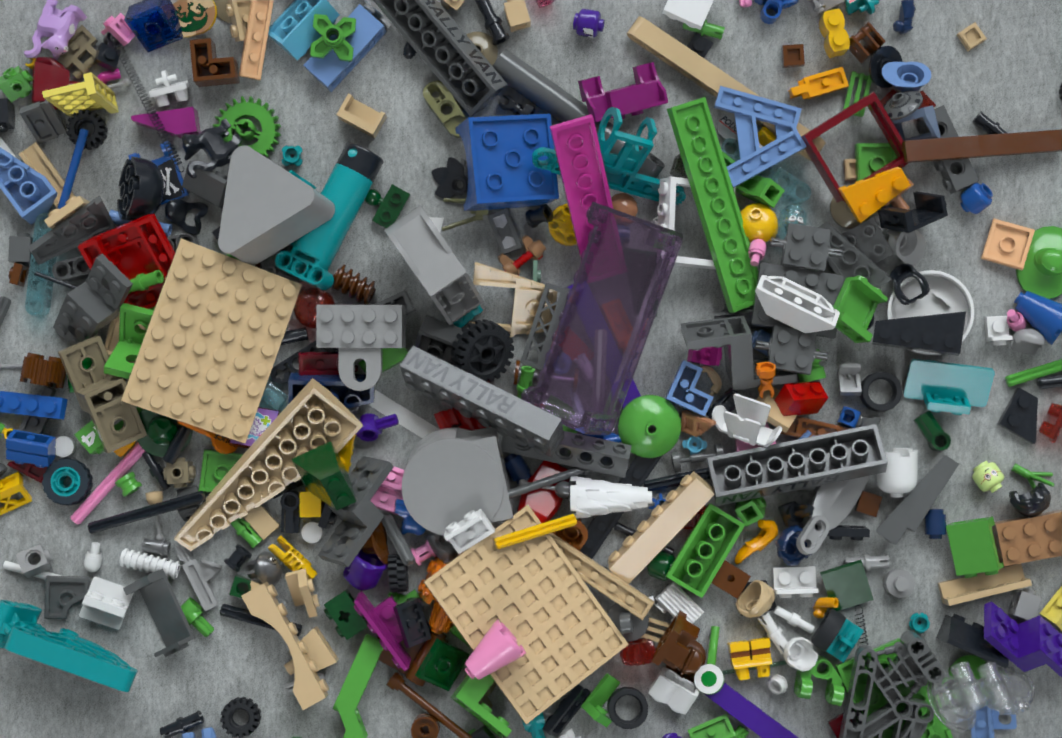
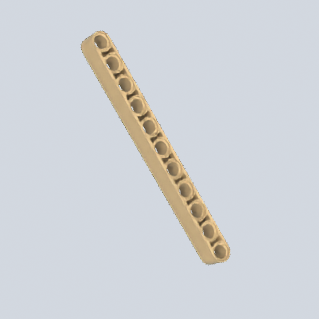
[626,16,826,161]

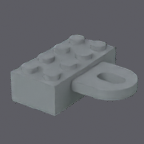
[316,305,406,391]

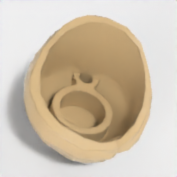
[736,580,775,618]

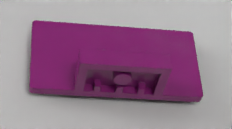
[354,591,411,671]

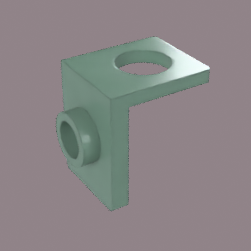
[510,260,541,290]

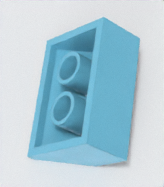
[268,0,340,60]

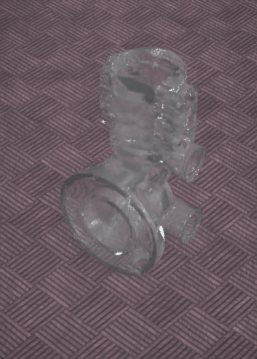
[927,662,1035,733]

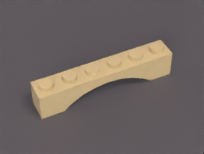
[241,582,329,710]

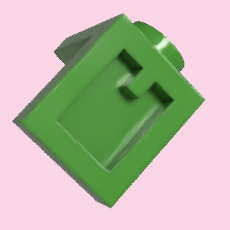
[581,673,620,728]

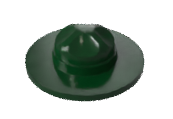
[137,409,193,457]

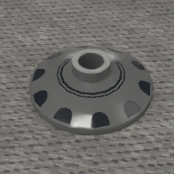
[883,90,923,120]

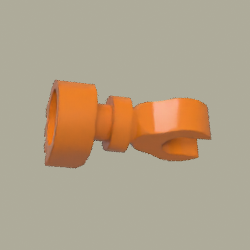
[756,362,776,399]

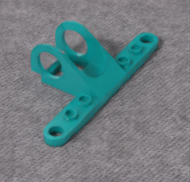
[532,107,686,205]

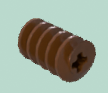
[333,265,376,305]

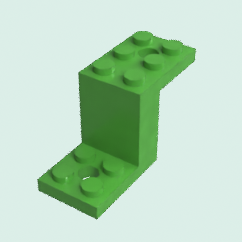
[449,624,512,737]

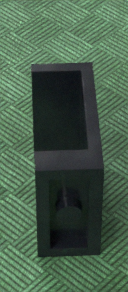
[878,191,948,233]

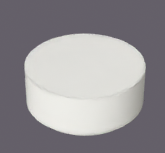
[55,436,76,457]
[301,522,323,543]

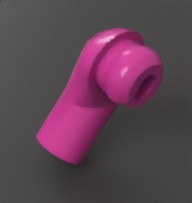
[97,68,121,84]

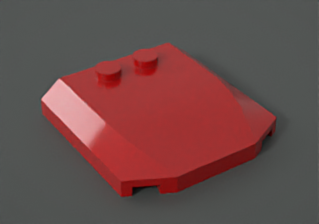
[78,214,175,309]

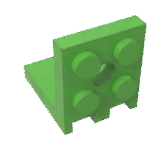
[104,303,154,379]

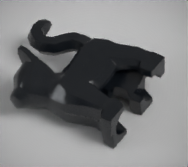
[182,118,242,179]

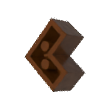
[190,38,240,87]

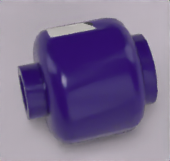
[573,9,605,38]

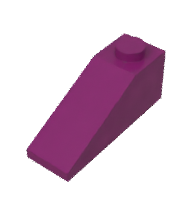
[131,107,201,138]

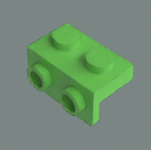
[688,713,737,738]

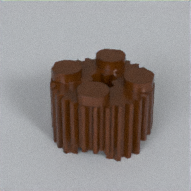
[20,353,66,389]

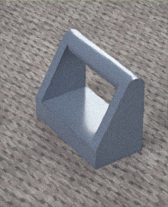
[891,105,940,141]

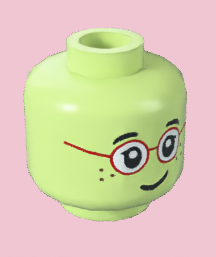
[972,461,1004,493]

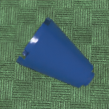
[1014,291,1062,345]

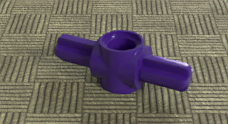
[356,413,399,442]

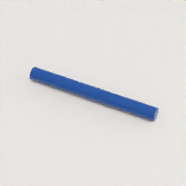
[57,128,89,209]

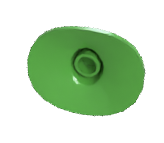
[1016,226,1062,299]

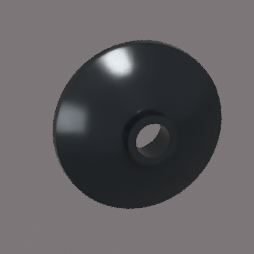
[869,46,902,88]

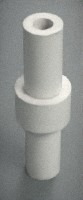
[773,605,815,634]

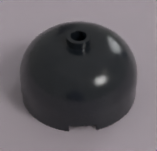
[117,156,166,221]

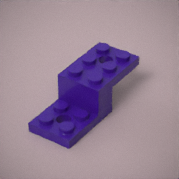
[984,601,1062,677]

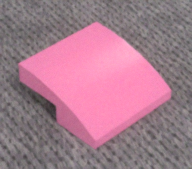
[370,467,404,516]

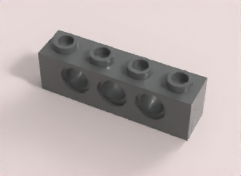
[916,105,979,194]

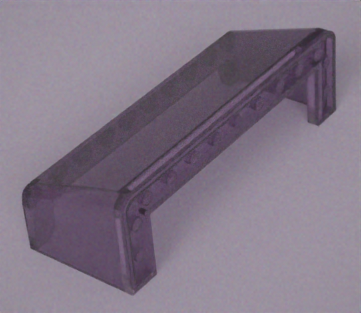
[521,202,683,435]

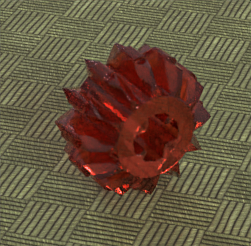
[620,638,656,666]

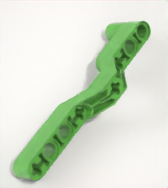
[333,634,383,738]

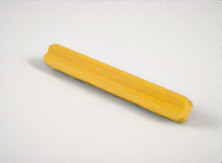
[494,514,577,549]

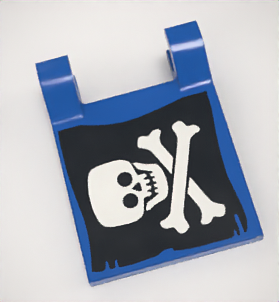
[128,141,189,205]

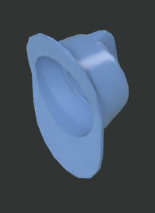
[882,62,931,92]

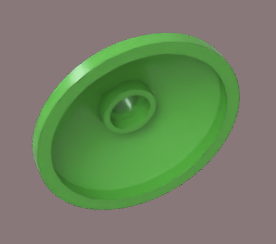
[618,395,681,458]

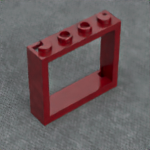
[801,92,908,203]

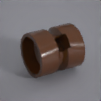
[411,712,440,738]

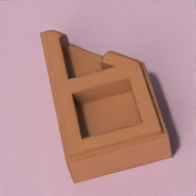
[681,410,716,437]

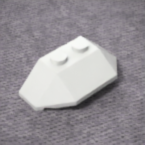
[755,275,840,333]

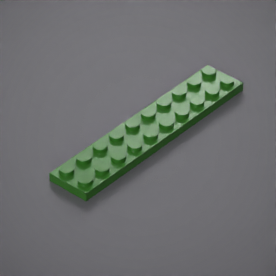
[667,97,758,313]

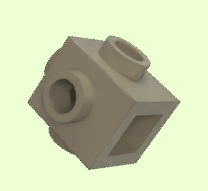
[163,457,196,488]

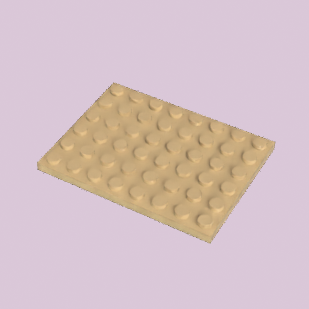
[121,239,302,444]
[423,505,629,724]

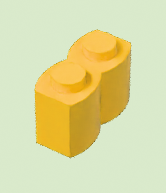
[819,8,850,58]

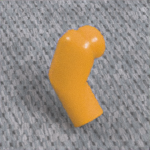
[813,597,839,619]

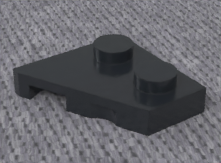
[997,387,1038,444]

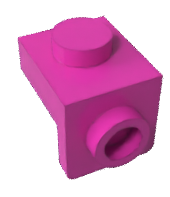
[687,347,722,366]

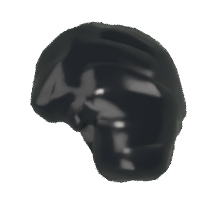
[1009,483,1051,517]

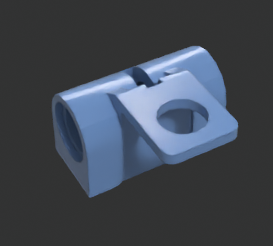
[969,698,1017,738]

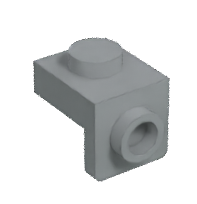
[837,362,862,396]

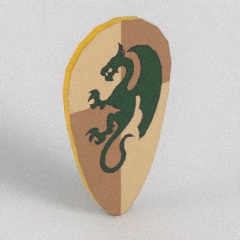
[151,0,217,39]

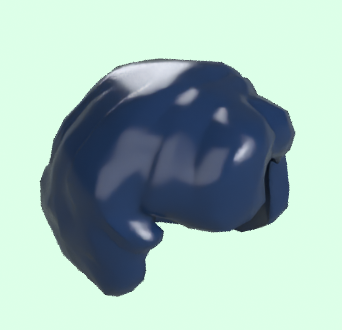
[775,525,812,566]

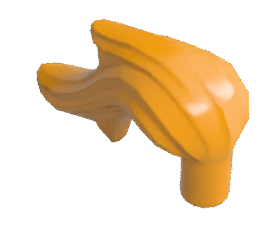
[734,519,778,565]

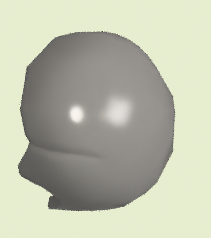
[1010,328,1045,355]

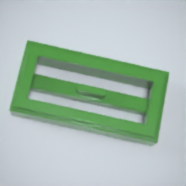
[843,71,872,117]

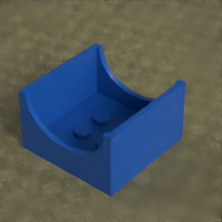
[455,114,559,211]

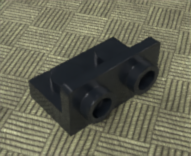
[393,597,431,648]

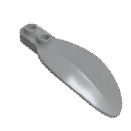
[796,476,870,555]

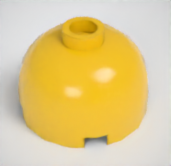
[740,203,778,243]

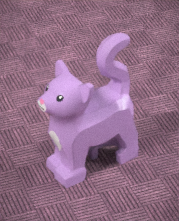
[24,0,87,60]

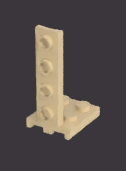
[19,142,90,229]

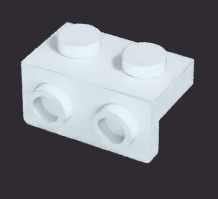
[444,509,495,554]

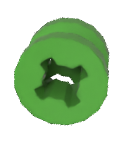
[115,472,143,497]

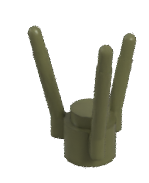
[441,198,488,231]

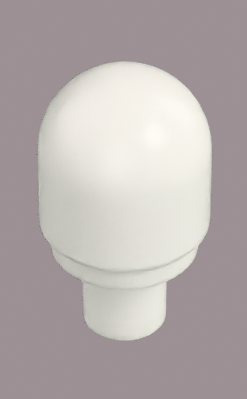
[84,542,102,572]

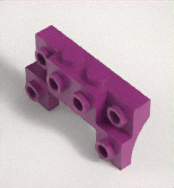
[578,62,668,122]

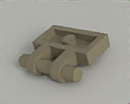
[58,25,98,80]

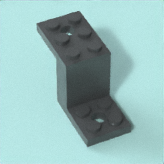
[681,316,797,391]

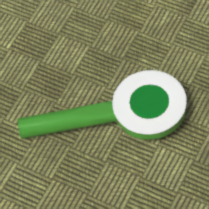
[694,626,725,695]

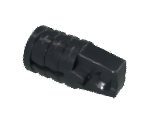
[706,387,740,419]

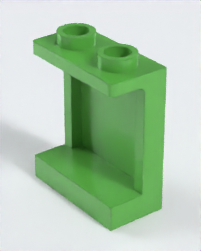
[833,275,888,343]
[946,516,1004,578]

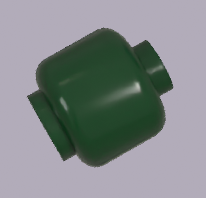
[646,551,675,581]

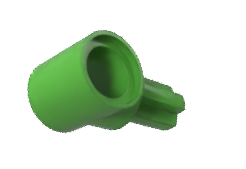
[181,597,214,637]

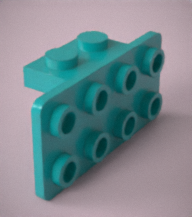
[903,359,995,415]

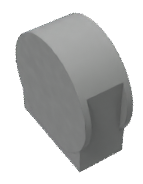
[384,206,484,325]

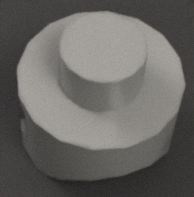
[883,569,915,598]

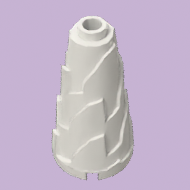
[570,476,652,519]

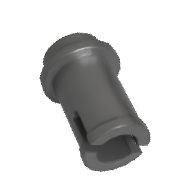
[142,538,171,556]

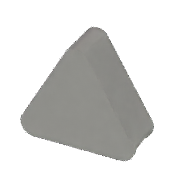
[218,146,335,266]

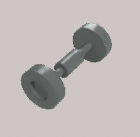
[671,443,724,473]

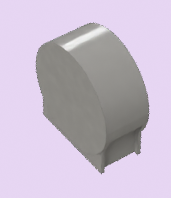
[402,427,514,536]

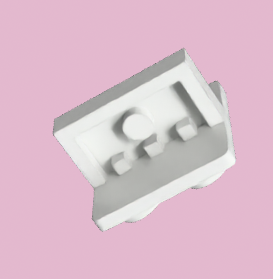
[79,576,134,630]

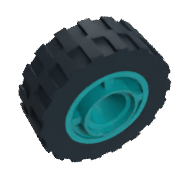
[42,458,93,506]

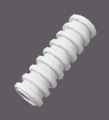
[119,548,181,580]

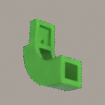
[722,152,785,208]

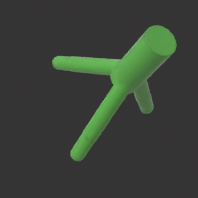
[1011,463,1055,489]

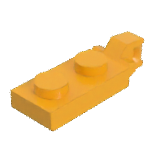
[788,67,849,100]

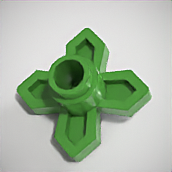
[310,14,356,62]

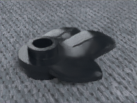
[431,157,468,198]

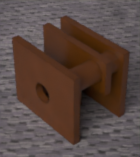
[849,22,886,64]
[711,560,751,599]

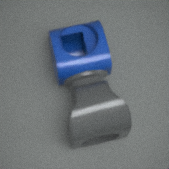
[837,406,881,429]

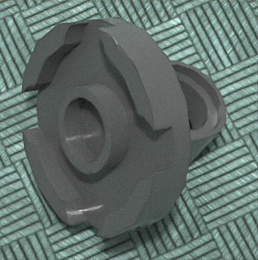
[607,602,649,642]

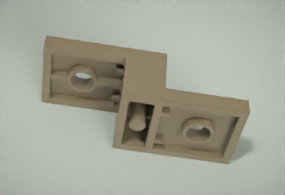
[58,335,147,453]

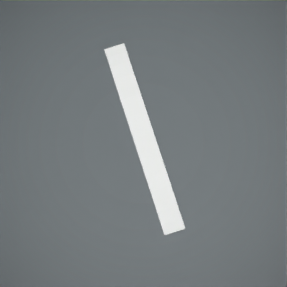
[367,390,440,438]

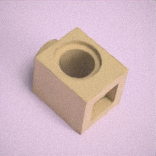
[504,0,531,32]

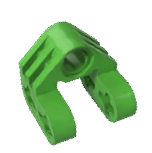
[794,656,845,706]

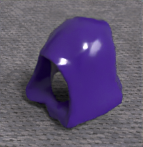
[343,549,388,591]

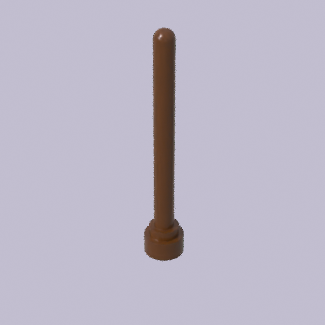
[386,672,472,738]

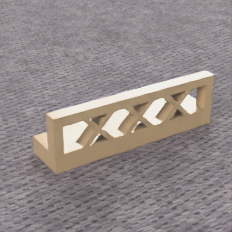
[937,563,1032,606]

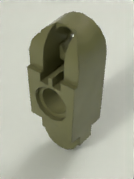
[423,80,466,138]

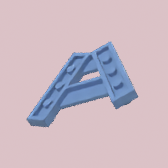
[714,86,807,188]

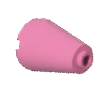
[464,620,526,680]

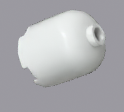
[876,448,918,497]

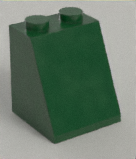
[292,441,357,510]

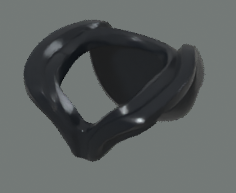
[165,199,209,235]
[890,263,930,305]

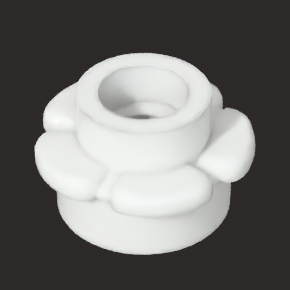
[768,674,788,695]

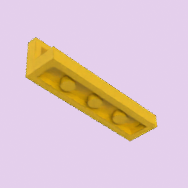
[0,471,32,515]

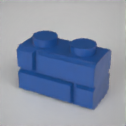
[6,429,56,468]

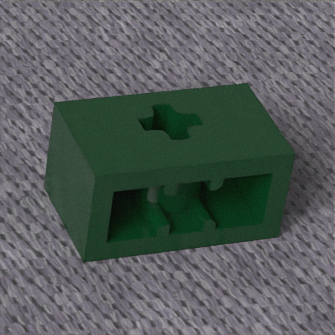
[324,589,368,640]

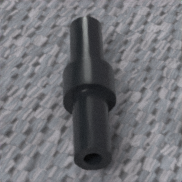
[142,452,171,491]

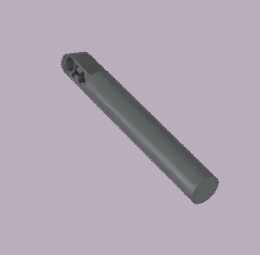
[493,49,665,178]

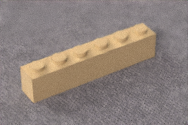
[608,471,715,584]

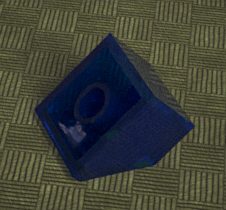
[124,0,183,52]

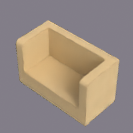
[336,93,387,139]

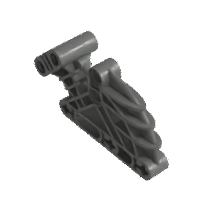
[839,631,945,738]

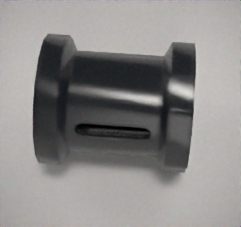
[525,204,553,228]
[224,544,252,572]

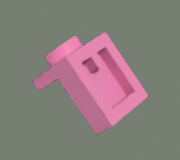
[101,13,139,46]

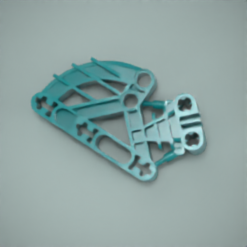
[0,600,138,692]

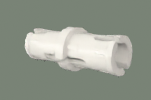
[757,612,788,655]

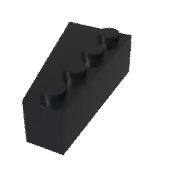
[872,311,966,356]

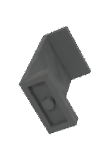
[123,568,195,657]

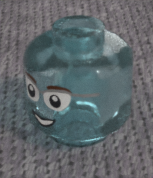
[779,205,807,236]

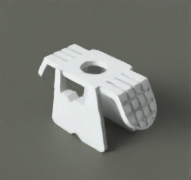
[712,393,783,448]

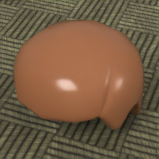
[611,193,638,226]

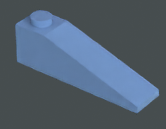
[0,147,58,225]

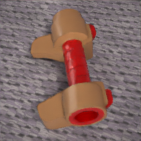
[498,235,546,276]

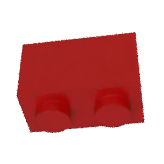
[774,381,829,416]

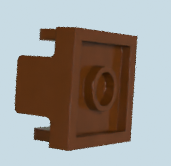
[651,610,700,669]

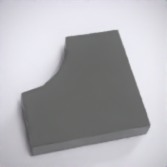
[44,576,90,619]

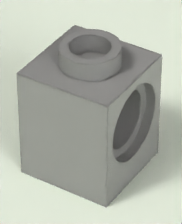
[16,544,53,579]
[1008,587,1042,620]

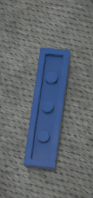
[0,391,68,420]

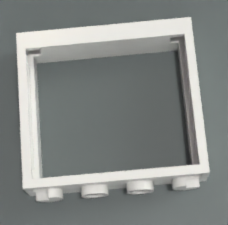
[656,176,736,270]

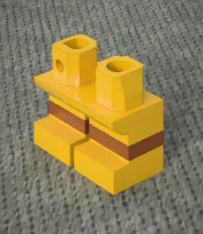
[727,637,772,680]

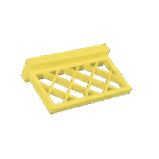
[42,72,119,116]

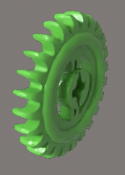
[212,96,281,158]

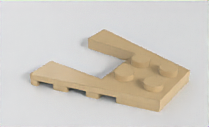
[469,262,557,337]

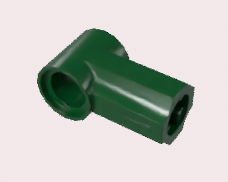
[913,410,951,451]

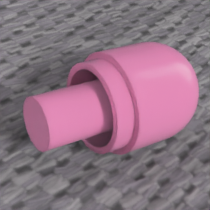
[748,239,766,267]
[1007,309,1027,332]

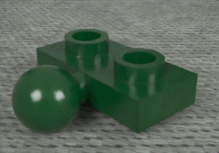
[365,184,410,229]

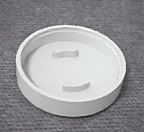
[887,270,974,356]

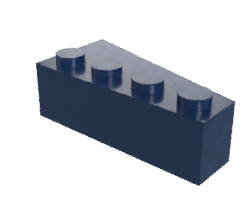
[288,373,375,408]

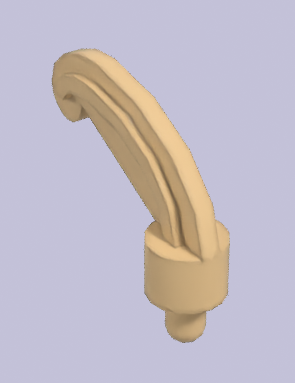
[701,366,722,396]

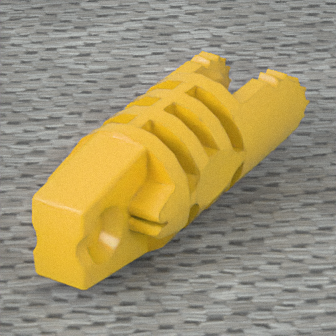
[268,536,317,580]

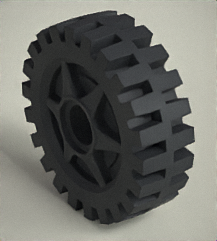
[451,319,514,383]

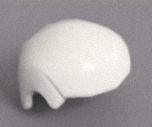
[784,637,818,672]

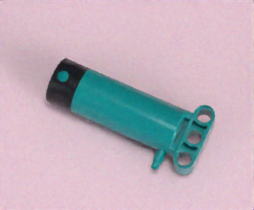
[275,142,384,290]

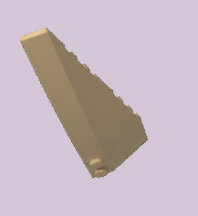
[174,378,363,551]

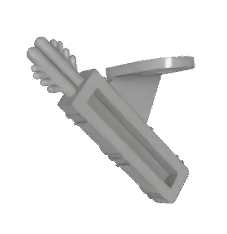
[176,545,222,611]

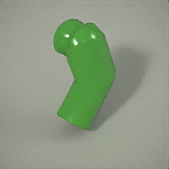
[387,589,420,605]

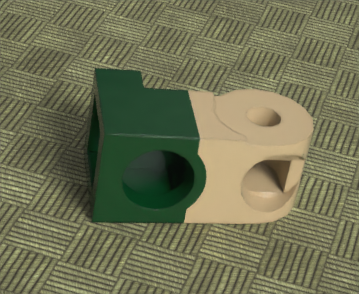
[229,574,263,598]

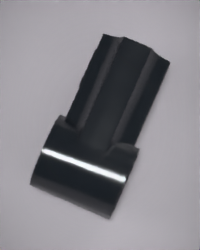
[280,490,300,533]

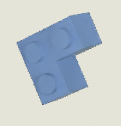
[665,360,713,416]

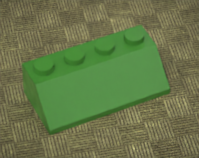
[666,503,745,598]

